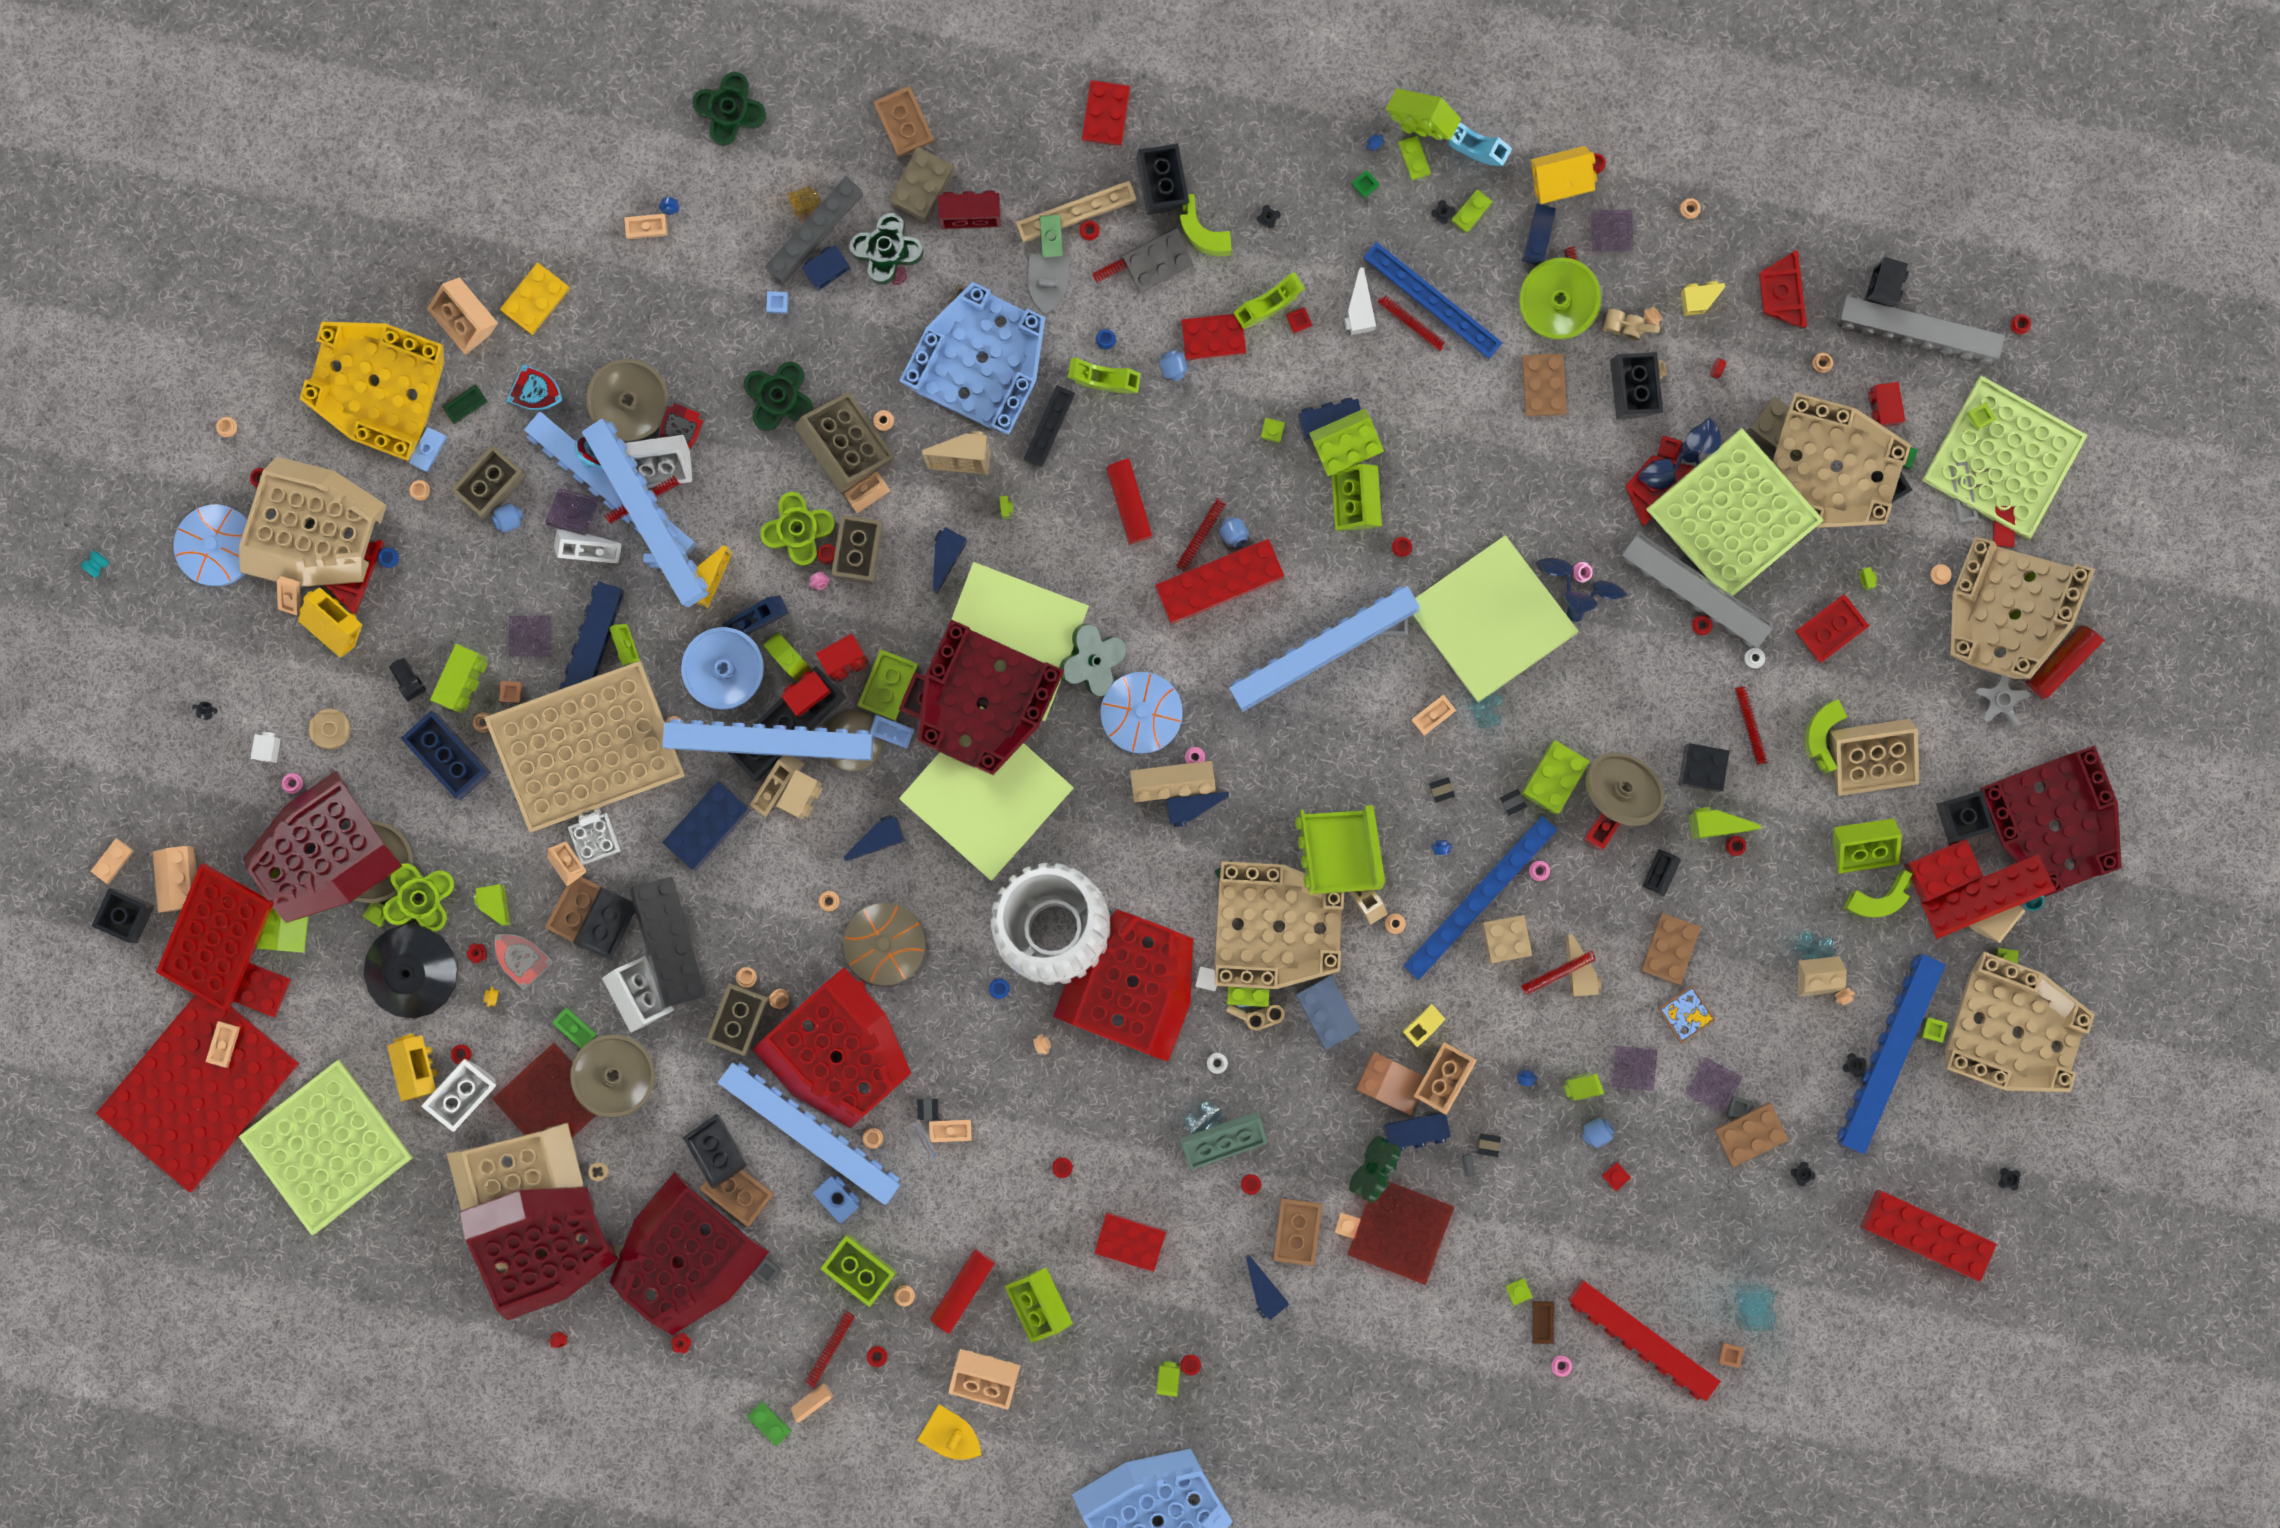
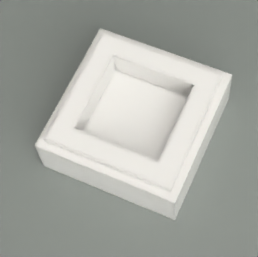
[579,808,601,827]
[1195,966,1217,991]

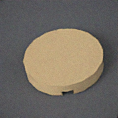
[308,708,351,750]

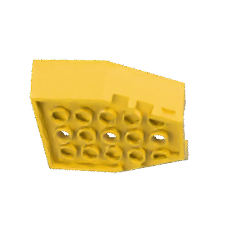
[300,321,445,461]

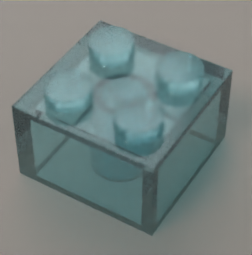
[1736,1283,1776,1332]

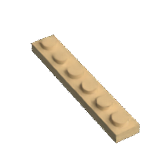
[1016,181,1137,243]

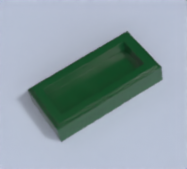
[442,384,488,424]

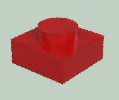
[1601,1162,1631,1191]

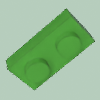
[552,1007,598,1049]
[747,1401,792,1446]

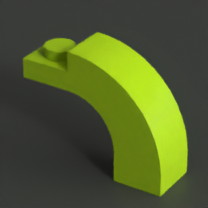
[1180,194,1232,256]
[1233,272,1305,329]
[1068,358,1141,393]
[1804,699,1848,773]
[1842,870,1912,918]

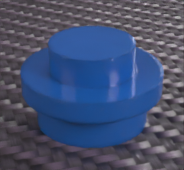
[1366,133,1385,152]
[659,197,679,215]
[1096,329,1116,350]
[378,547,399,568]
[1431,840,1452,855]
[989,978,1010,999]
[1516,1070,1538,1086]

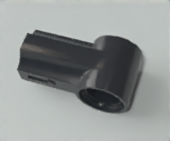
[389,658,426,702]

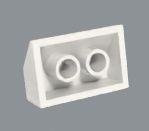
[625,435,692,488]
[602,956,674,1033]
[421,1059,496,1132]

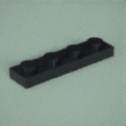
[1024,385,1075,468]

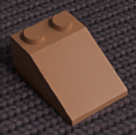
[1355,1052,1425,1116]

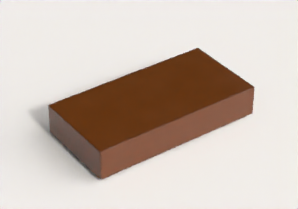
[1532,1301,1554,1344]

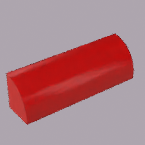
[1106,458,1152,545]
[2025,625,2105,700]
[930,1248,996,1334]

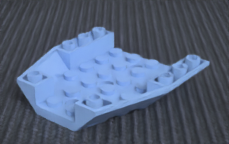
[899,282,1045,435]
[1072,1448,1233,1528]

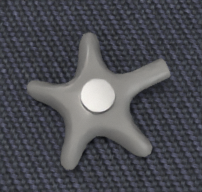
[1976,675,2031,727]

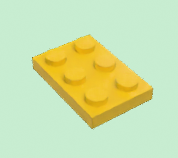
[500,262,570,335]

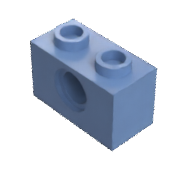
[813,1175,861,1224]

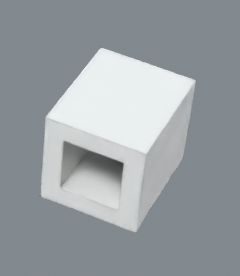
[250,732,281,763]

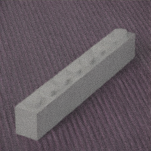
[1836,296,2005,364]
[1622,532,1773,648]

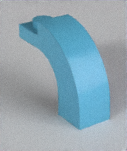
[1446,122,1512,166]

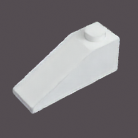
[1344,267,1376,335]
[554,529,622,563]

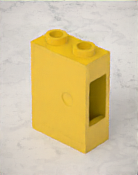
[1531,146,1597,204]
[298,587,362,658]
[387,1033,438,1102]

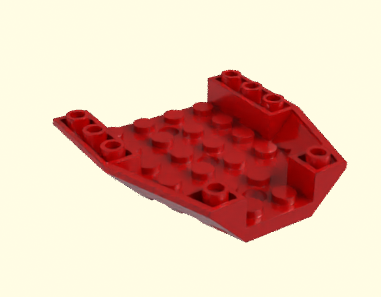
[1053,909,1193,1062]
[753,967,912,1128]

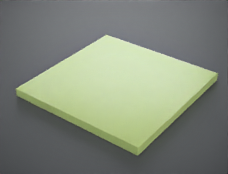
[1922,376,2088,540]
[1646,427,1824,596]
[1412,535,1579,703]
[952,562,1089,721]
[899,706,1074,881]
[239,1059,413,1236]

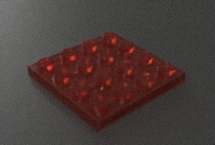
[492,1042,597,1138]
[1347,1180,1454,1285]

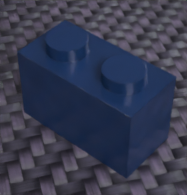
[802,245,851,292]

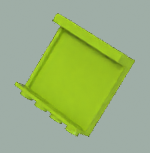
[1295,805,1385,894]

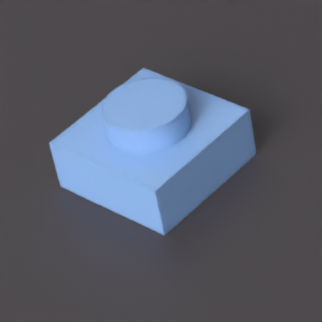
[766,291,789,314]
[643,554,660,568]

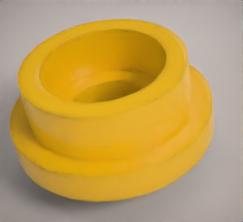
[483,987,499,1007]

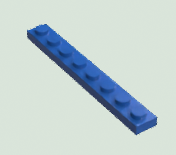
[1363,242,1503,359]

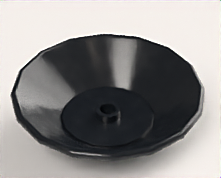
[363,924,458,1019]

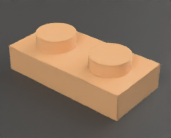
[624,214,668,239]
[277,576,301,615]
[1411,694,1456,736]
[90,838,134,884]
[206,1021,240,1068]
[929,1119,972,1142]

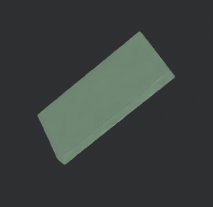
[1179,1111,1268,1170]

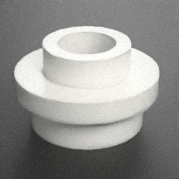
[1744,648,1765,669]
[1207,1053,1228,1074]

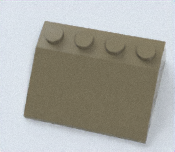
[794,392,895,493]

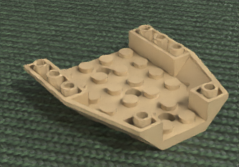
[1772,392,1911,528]
[239,457,387,587]
[1950,536,2095,679]
[1215,861,1344,989]
[1945,952,2095,1092]
[446,1123,583,1269]

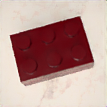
[938,190,1002,229]

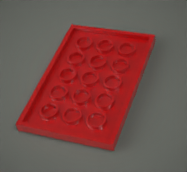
[156,863,274,1011]

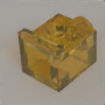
[787,186,820,216]

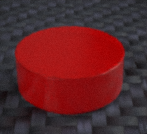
[1710,358,1726,379]

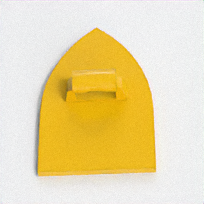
[917,1404,981,1460]

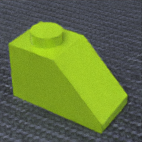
[474,884,510,926]
[1156,1361,1180,1397]

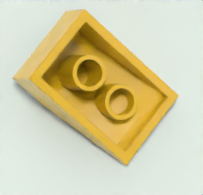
[696,545,733,608]

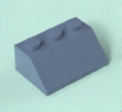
[1295,975,1361,1050]

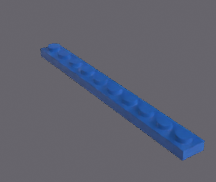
[1403,816,1558,980]

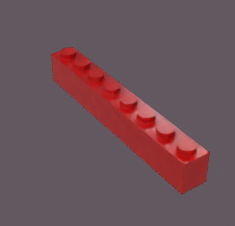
[1568,1279,1721,1402]

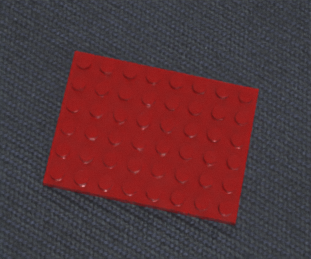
[95,995,300,1193]

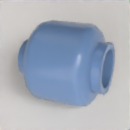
[1159,350,1188,381]
[491,503,523,533]
[1219,517,1250,549]
[1582,1117,1615,1148]

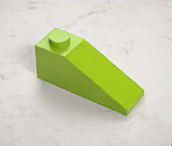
[763,631,812,683]
[1563,1072,1605,1101]

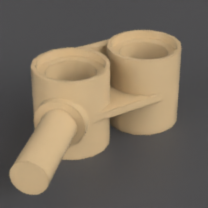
[1602,309,1660,340]
[1226,1005,1285,1031]

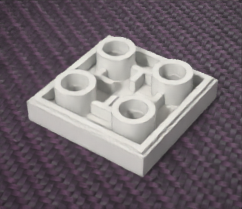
[568,813,621,866]

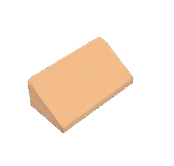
[843,471,890,513]
[547,841,586,886]
[791,1383,833,1423]

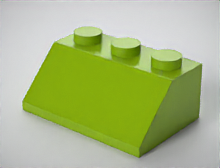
[1331,464,1382,531]
[1833,818,1902,874]
[1004,1267,1073,1343]

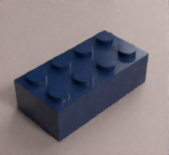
[401,710,492,800]
[662,781,751,871]

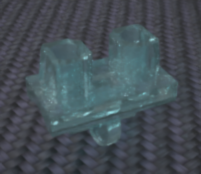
[1469,692,1503,728]
[1793,931,1836,960]
[1184,1101,1223,1134]

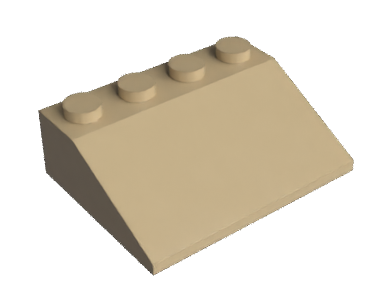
[922,431,991,475]
[1829,719,1919,796]

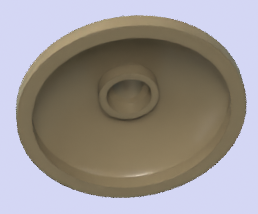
[825,710,883,771]

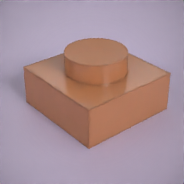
[499,681,523,703]
[1718,1342,1744,1368]

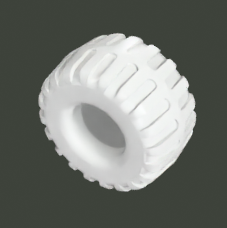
[990,863,1110,985]

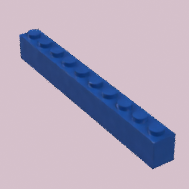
[1837,954,1946,1154]

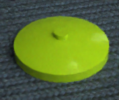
[1519,258,1602,340]

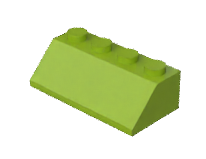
[256,869,309,953]

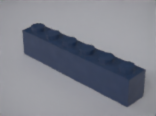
[559,581,625,690]

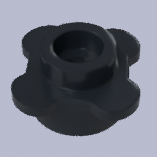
[1431,200,1455,224]
[1257,205,1281,229]
[192,702,218,720]
[1842,1053,1867,1077]
[1790,1162,1815,1186]
[1998,1168,2021,1190]

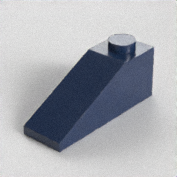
[1521,203,1556,265]
[933,527,968,594]
[722,595,789,635]
[1167,792,1229,827]
[844,815,905,861]
[1245,1254,1289,1320]

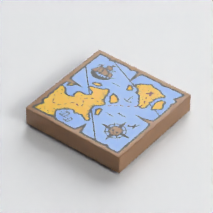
[1657,986,1716,1043]

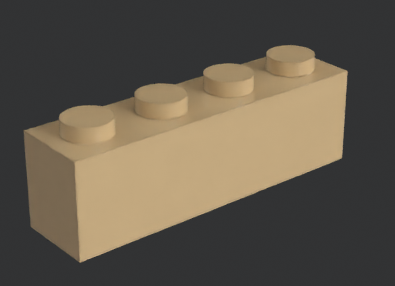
[1130,761,1216,802]

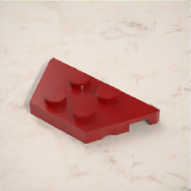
[1758,250,1807,329]
[1625,455,1695,527]
[325,540,384,615]

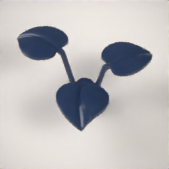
[1638,418,1721,490]
[1536,558,1627,622]

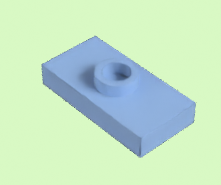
[409,427,447,473]
[869,715,915,749]

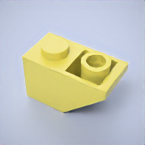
[1681,281,1725,316]
[1401,1004,1445,1047]

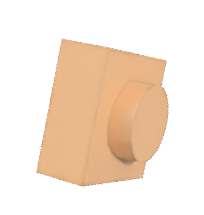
[1334,1212,1360,1239]

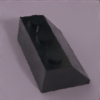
[1136,144,1189,215]
[1610,352,1663,420]

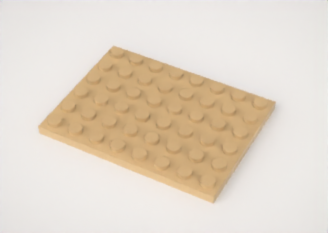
[484,660,685,833]

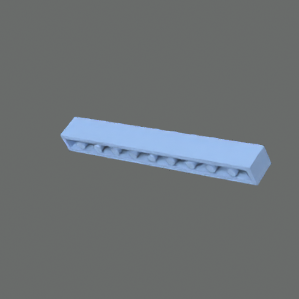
[524,412,697,556]
[582,419,709,607]
[1229,586,1420,712]
[662,719,874,761]
[718,1061,901,1206]

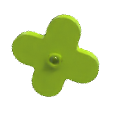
[760,492,835,566]
[383,863,454,932]

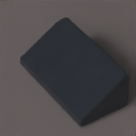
[1642,849,1681,896]

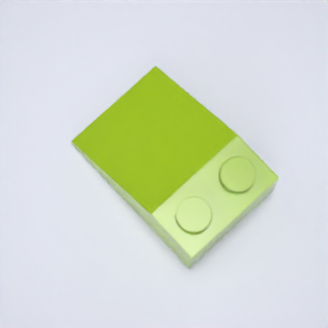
[1689,807,1762,839]

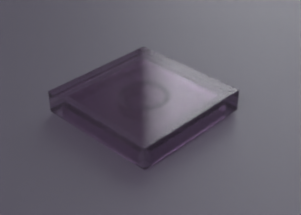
[1591,210,1633,251]
[545,488,598,536]
[509,615,551,657]
[1612,1045,1657,1091]
[1686,1057,1743,1113]

